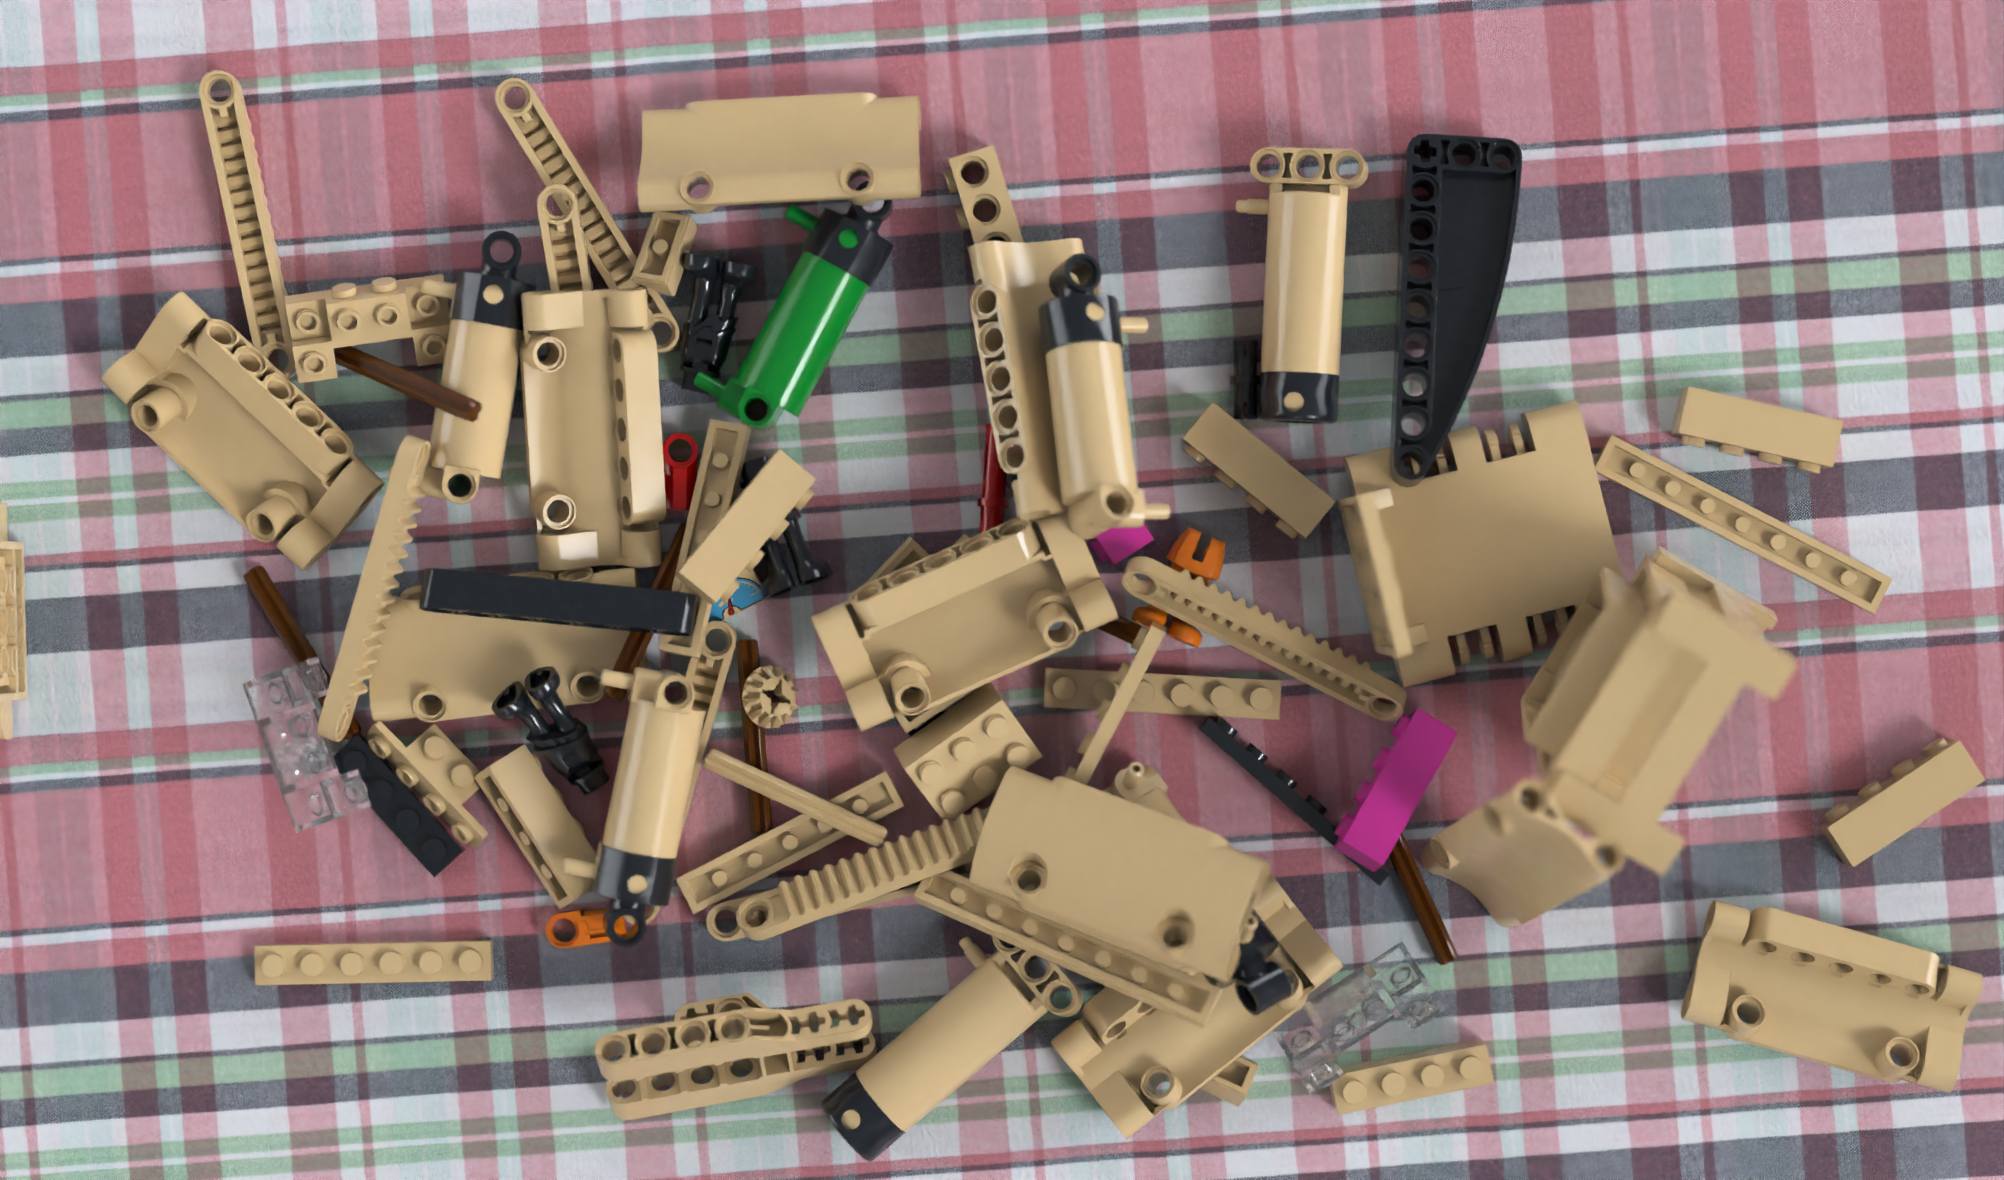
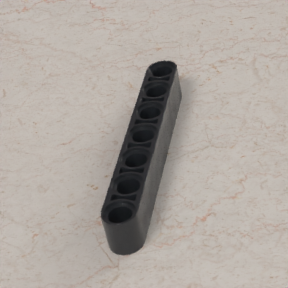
[419,568,697,636]

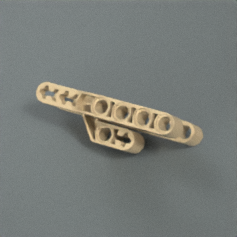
[595,992,877,1120]

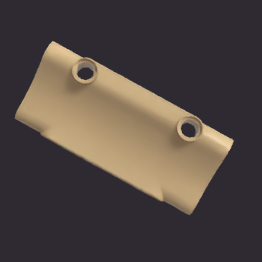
[637,92,921,214]
[969,238,1101,520]
[519,287,666,571]
[367,567,649,723]
[1420,779,1625,928]
[1050,872,1344,1139]
[1681,900,1983,1093]

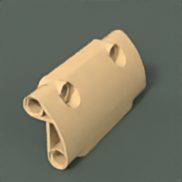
[101,291,385,572]
[811,512,1119,732]
[970,766,1270,982]

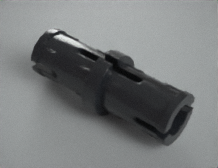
[1230,340,1260,420]

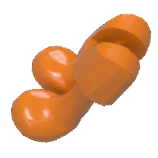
[1131,527,1226,648]

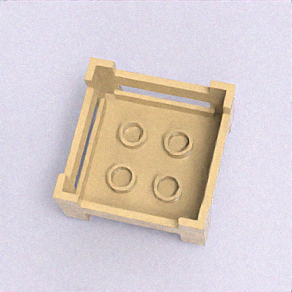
[1520,545,1798,876]

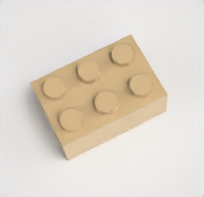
[893,682,1043,820]

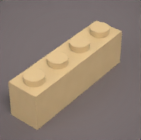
[1671,386,1843,474]
[1181,402,1336,540]
[674,449,816,605]
[1818,737,1986,867]
[474,744,597,909]
[1326,1038,1494,1115]

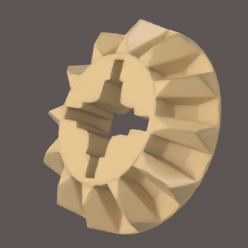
[742,665,800,728]

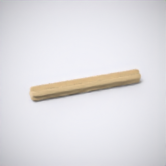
[704,749,887,847]

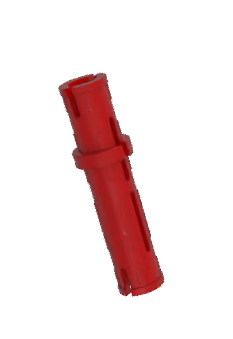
[977,423,1008,534]

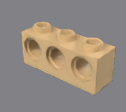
[943,145,1024,256]

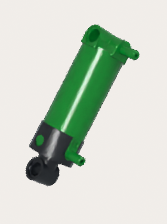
[693,181,894,431]

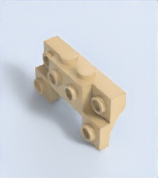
[285,274,451,384]

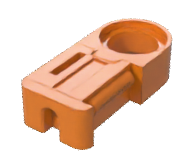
[546,908,628,948]

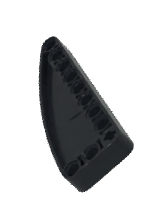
[1389,134,1522,487]

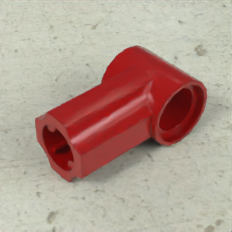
[663,432,698,510]

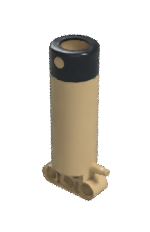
[1236,147,1369,424]
[821,936,1083,1161]

